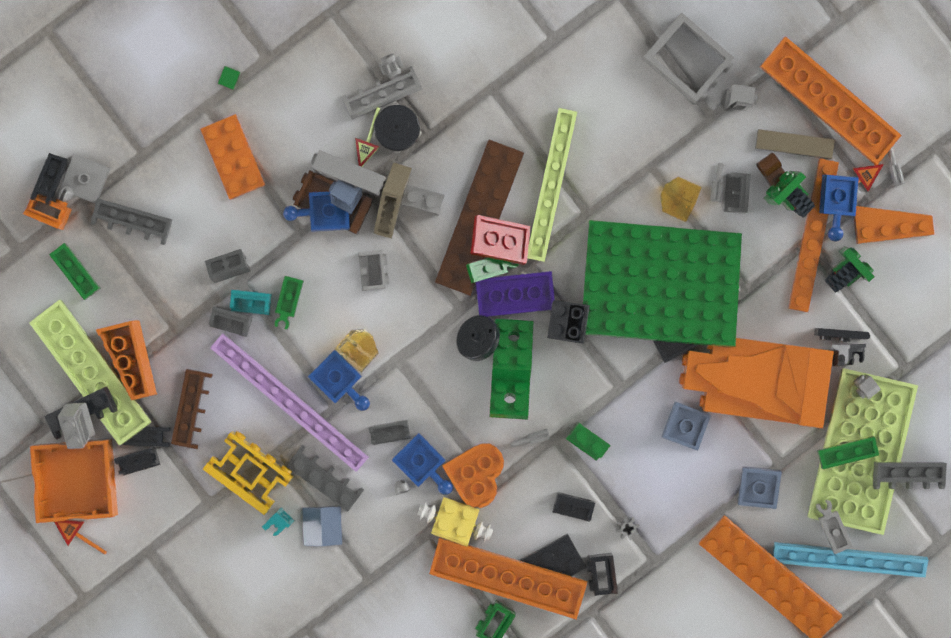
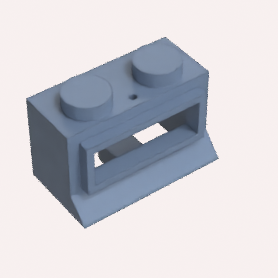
[329,179,362,214]

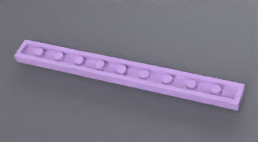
[210,333,369,472]

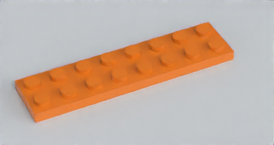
[760,36,902,165]
[699,515,842,638]
[429,537,588,620]

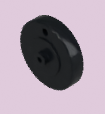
[374,105,420,152]
[456,315,500,361]

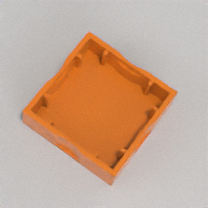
[30,439,118,523]

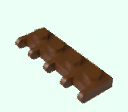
[171,369,213,449]

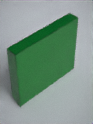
[218,66,241,90]

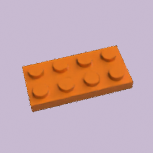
[201,114,266,200]

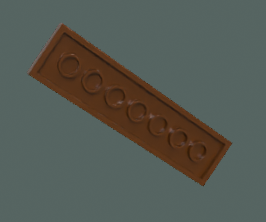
[435,139,524,296]

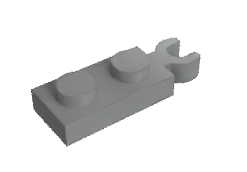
[816,500,853,554]

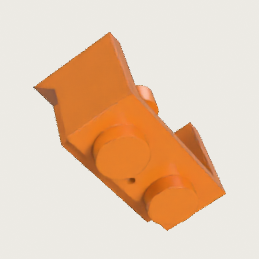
[23,194,72,230]

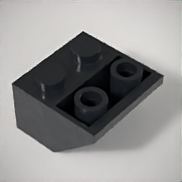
[547,300,590,344]

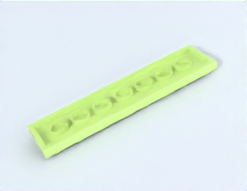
[29,300,151,446]

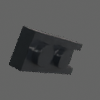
[30,153,68,205]
[814,328,870,342]
[122,426,171,447]

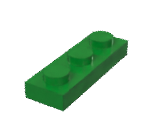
[49,243,101,300]
[817,436,879,469]

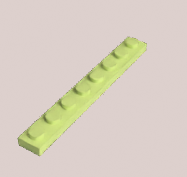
[527,108,577,262]

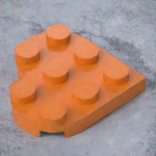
[442,443,504,508]

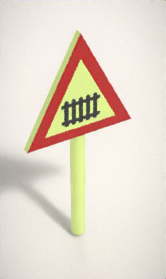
[355,107,380,167]

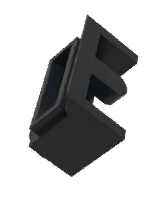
[586,552,618,596]

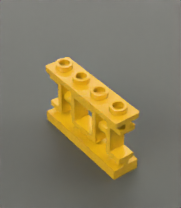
[203,431,294,515]

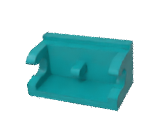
[230,290,272,315]
[262,508,295,536]

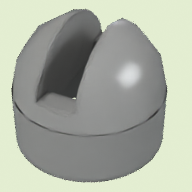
[56,186,74,202]
[394,479,411,495]

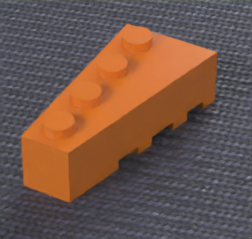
[96,320,157,400]

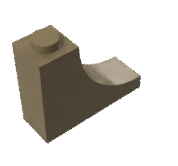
[373,163,412,239]

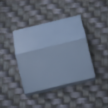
[302,506,342,547]

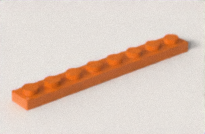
[788,158,839,312]

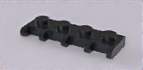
[44,386,118,440]

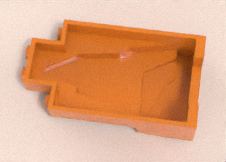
[679,338,834,428]

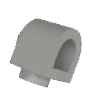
[854,374,881,400]

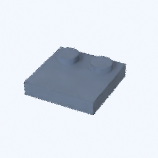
[661,402,711,451]
[738,466,782,509]

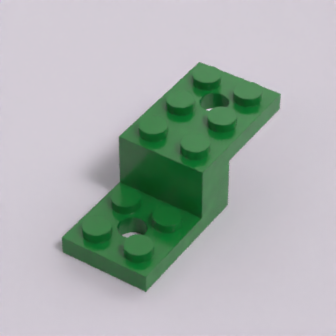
[489,318,534,420]

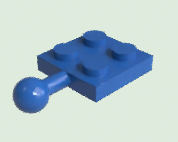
[819,175,859,242]
[283,192,350,232]
[308,349,370,411]
[392,433,453,495]

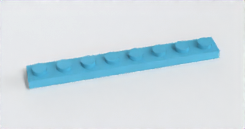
[772,542,929,578]

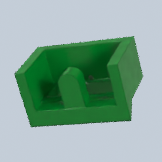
[566,422,611,461]
[475,600,516,638]

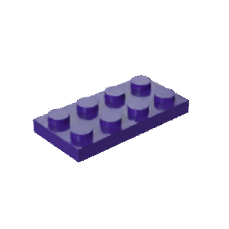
[476,271,555,317]

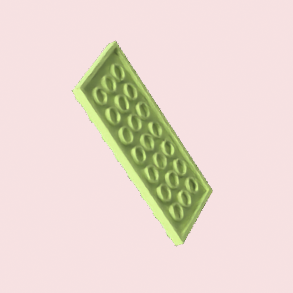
[807,368,918,535]

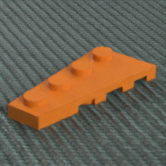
[853,206,935,244]

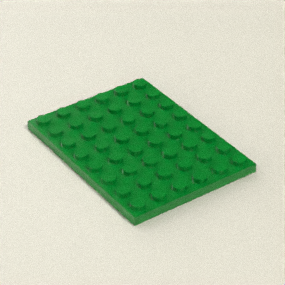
[583,220,742,348]

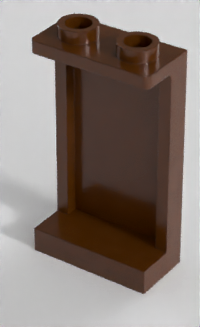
[292,170,374,235]

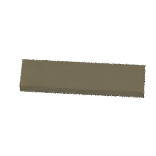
[755,129,835,159]

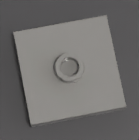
[61,154,111,203]

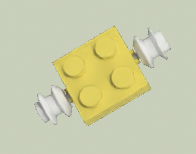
[417,497,493,546]

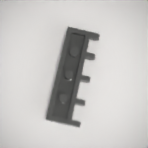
[91,198,172,245]
[286,445,364,512]
[873,462,947,489]

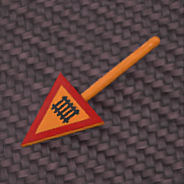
[852,164,884,192]
[54,520,107,554]

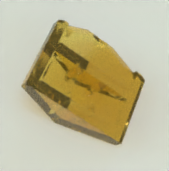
[660,177,702,222]
[334,329,379,373]

